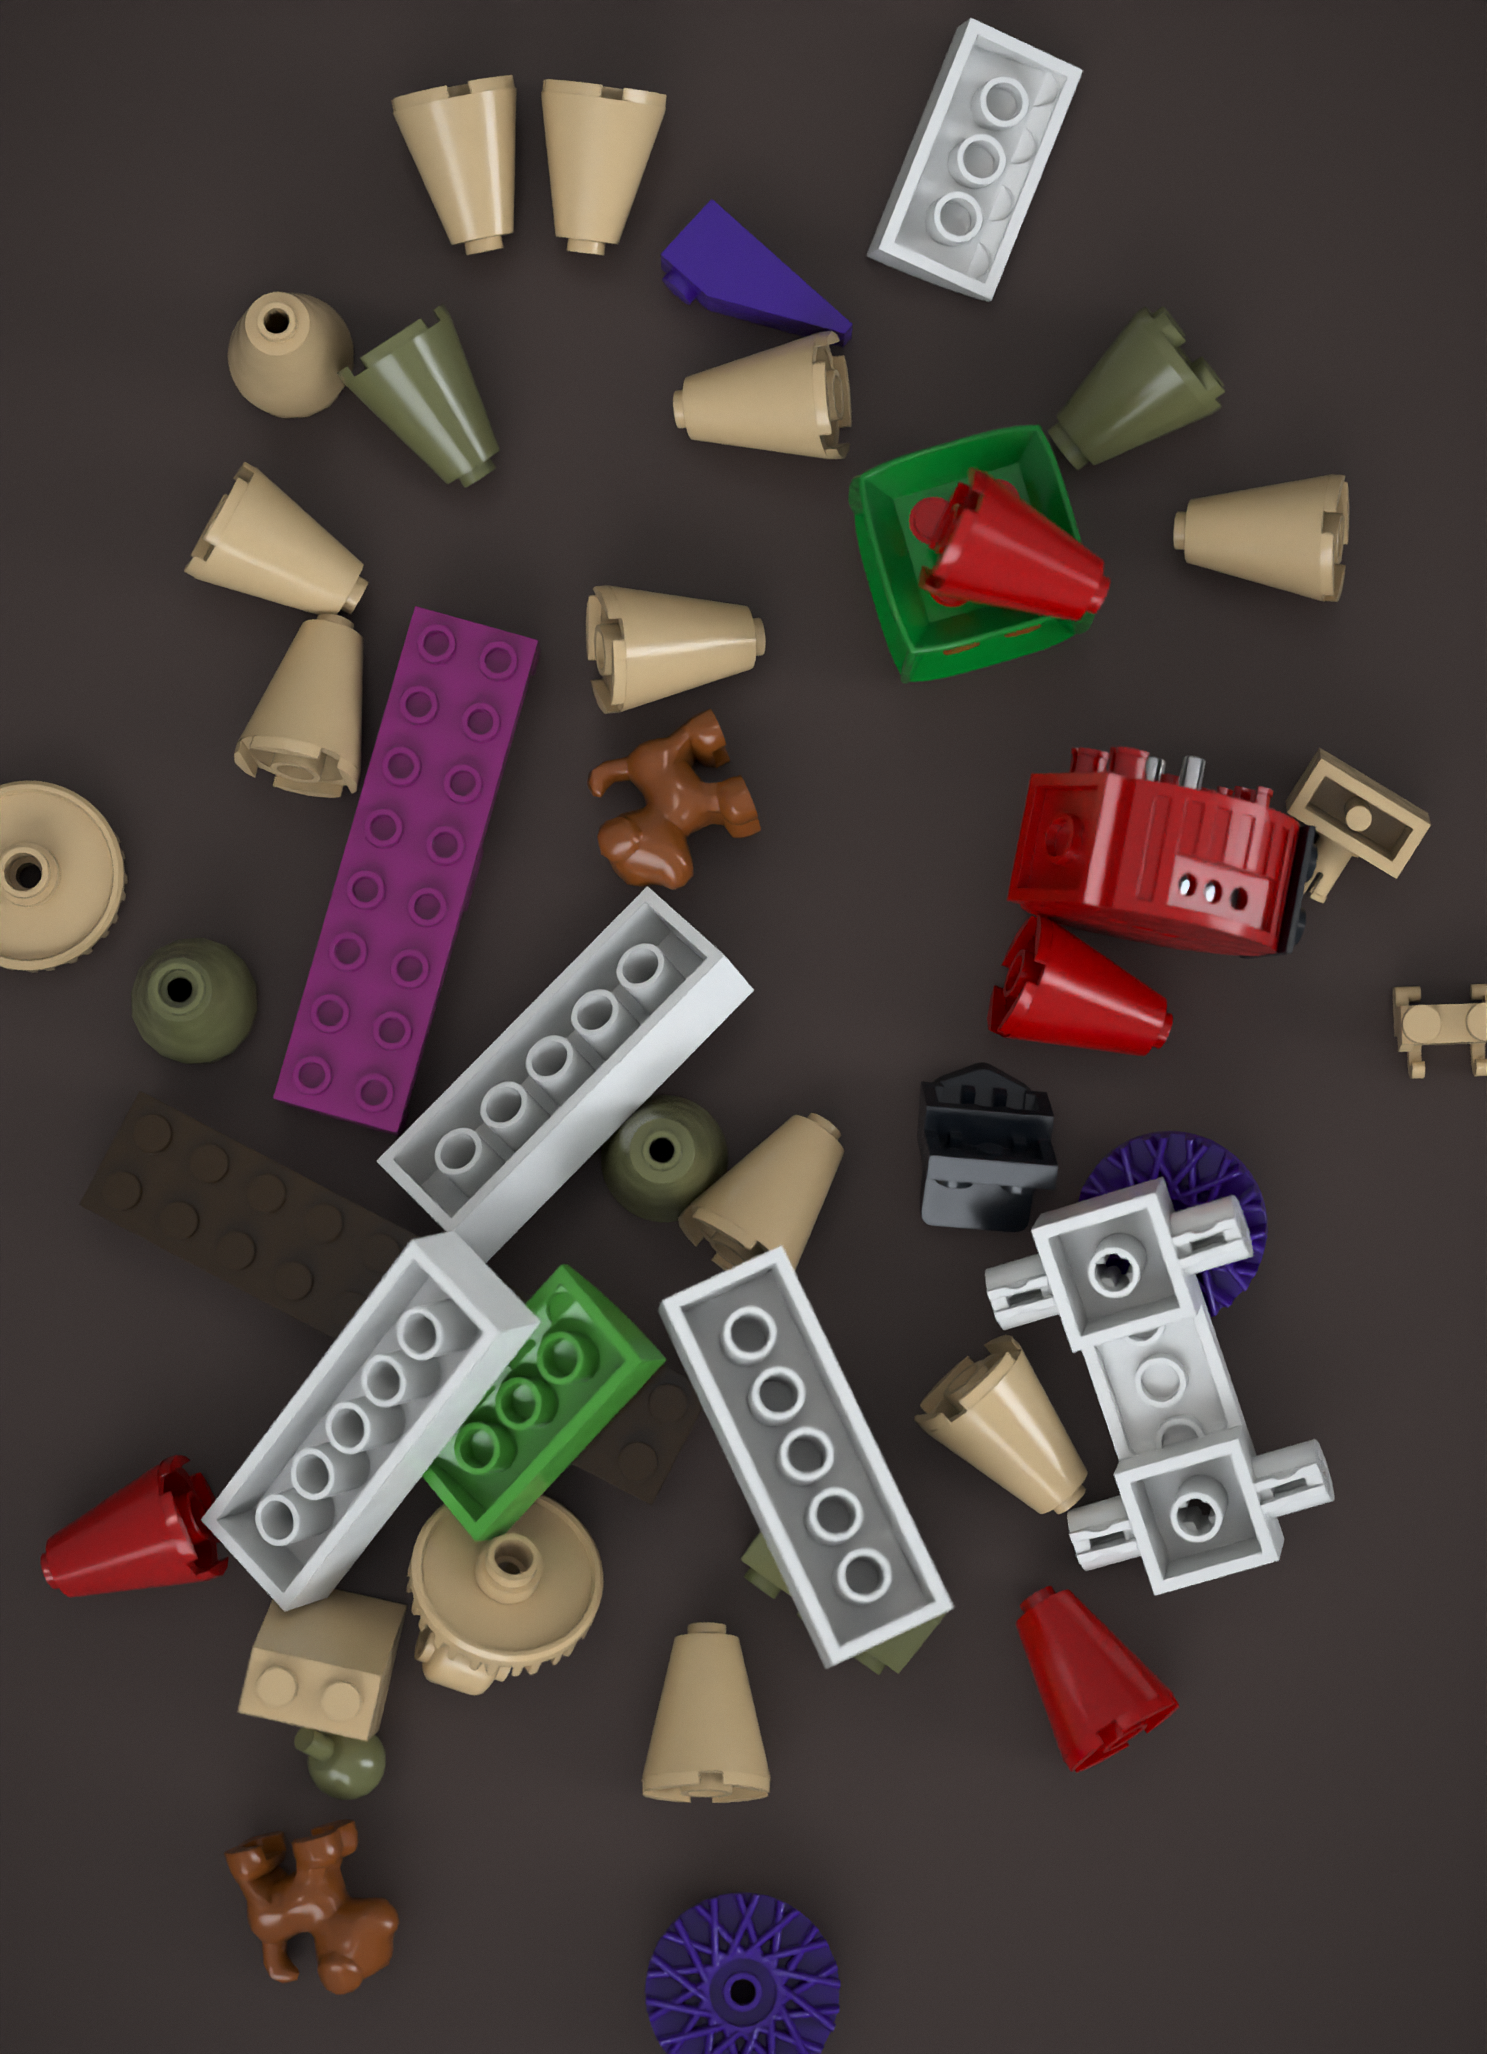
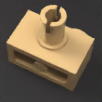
[1286,747,1431,903]

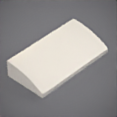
[866,18,1083,302]

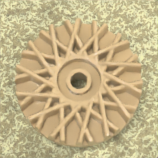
[0,781,128,973]
[407,1494,603,1676]

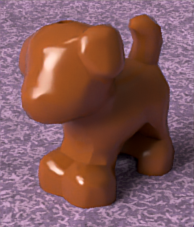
[587,709,761,890]
[224,1819,400,1995]

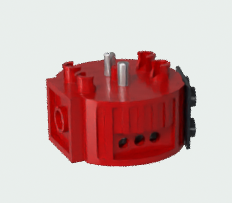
[1007,747,1318,959]

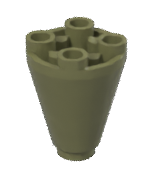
[1048,306,1226,471]
[131,938,259,1065]

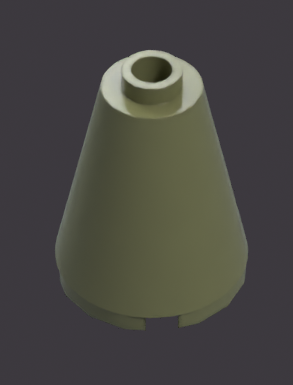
[337,304,500,488]
[601,1095,728,1223]

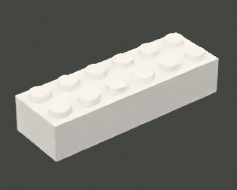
[376,886,754,1264]
[201,1231,541,1612]
[658,1246,954,1669]

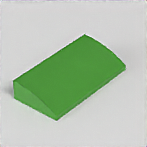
[422,1265,667,1541]

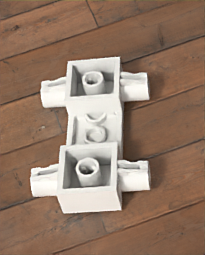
[985,1177,1334,1595]

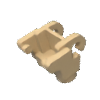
[1393,984,1487,1079]

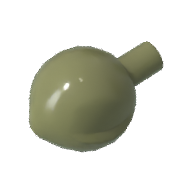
[294,1727,386,1800]

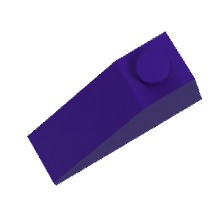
[661,199,853,347]

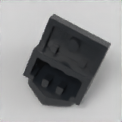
[917,1062,1059,1232]

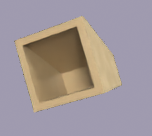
[238,1589,408,1741]

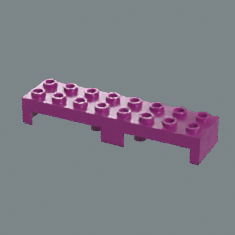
[273,606,541,1137]

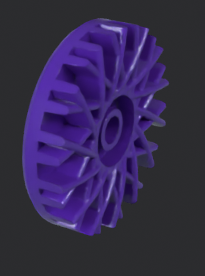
[1078,1131,1268,1317]
[645,1892,841,2054]

